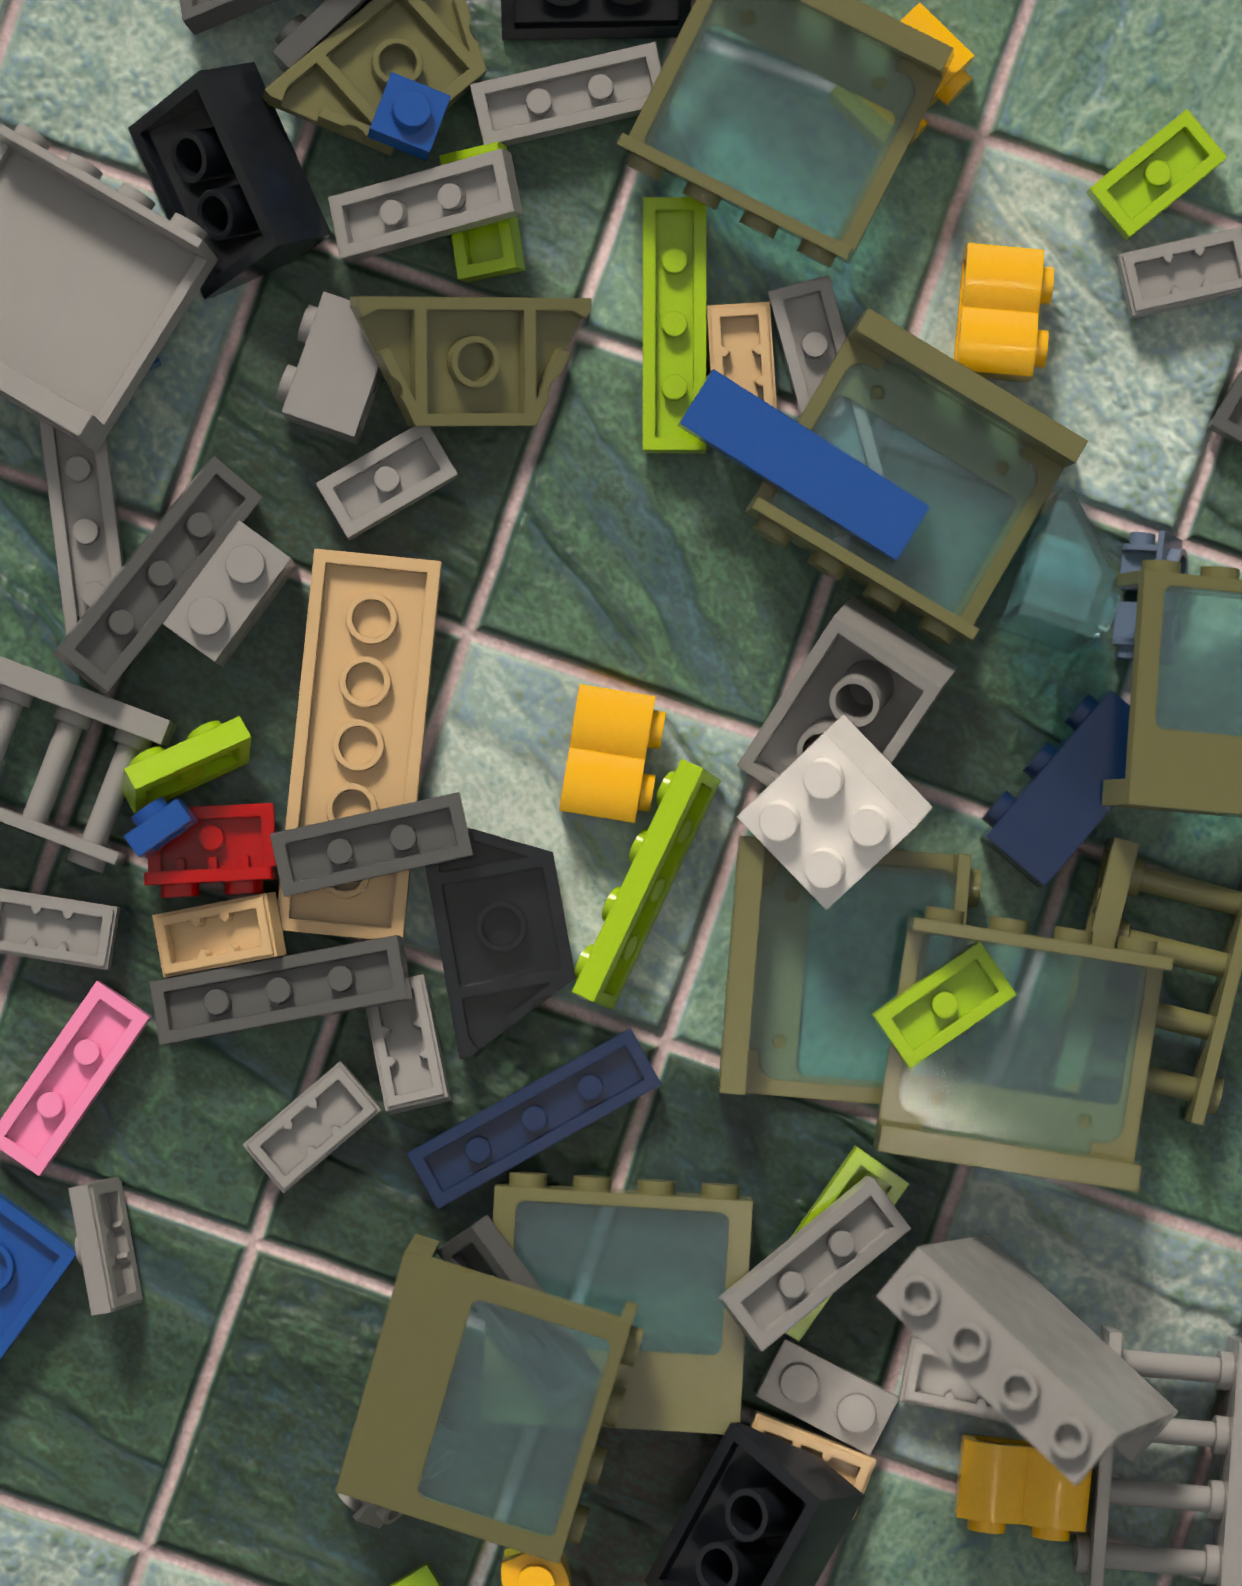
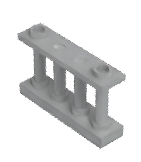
[0,656,178,873]
[1073,1325,1242,1586]

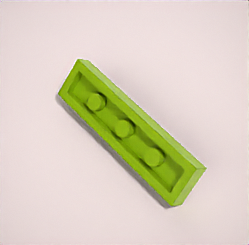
[642,197,706,453]
[572,758,721,1010]

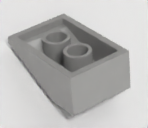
[737,596,958,787]

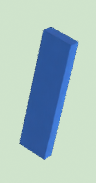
[677,369,930,562]

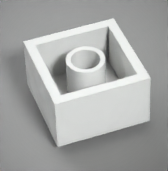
[737,714,933,910]

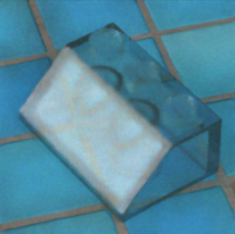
[998,487,1120,654]

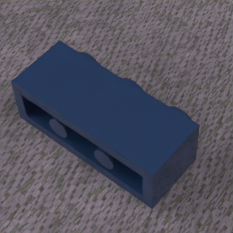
[980,690,1130,887]

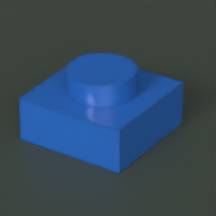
[367,72,451,161]
[124,796,199,858]

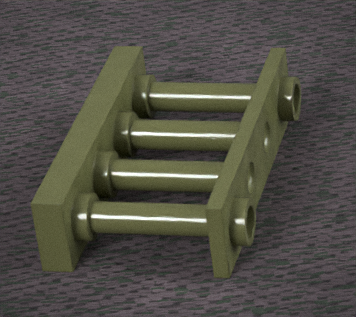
[1046,837,1242,1126]

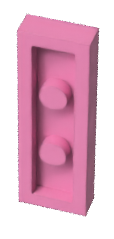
[0,981,152,1176]

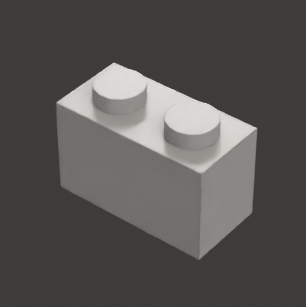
[276,291,383,445]
[163,520,298,667]

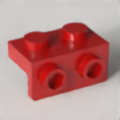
[144,803,279,898]

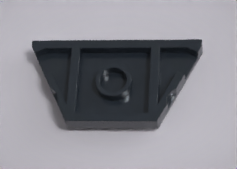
[425,828,575,1059]

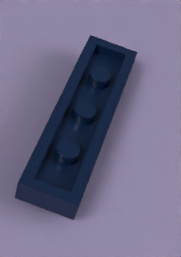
[406,1028,662,1210]

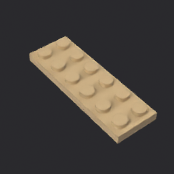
[278,548,442,942]

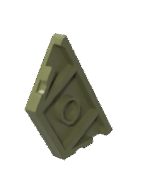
[262,0,487,156]
[350,296,592,426]

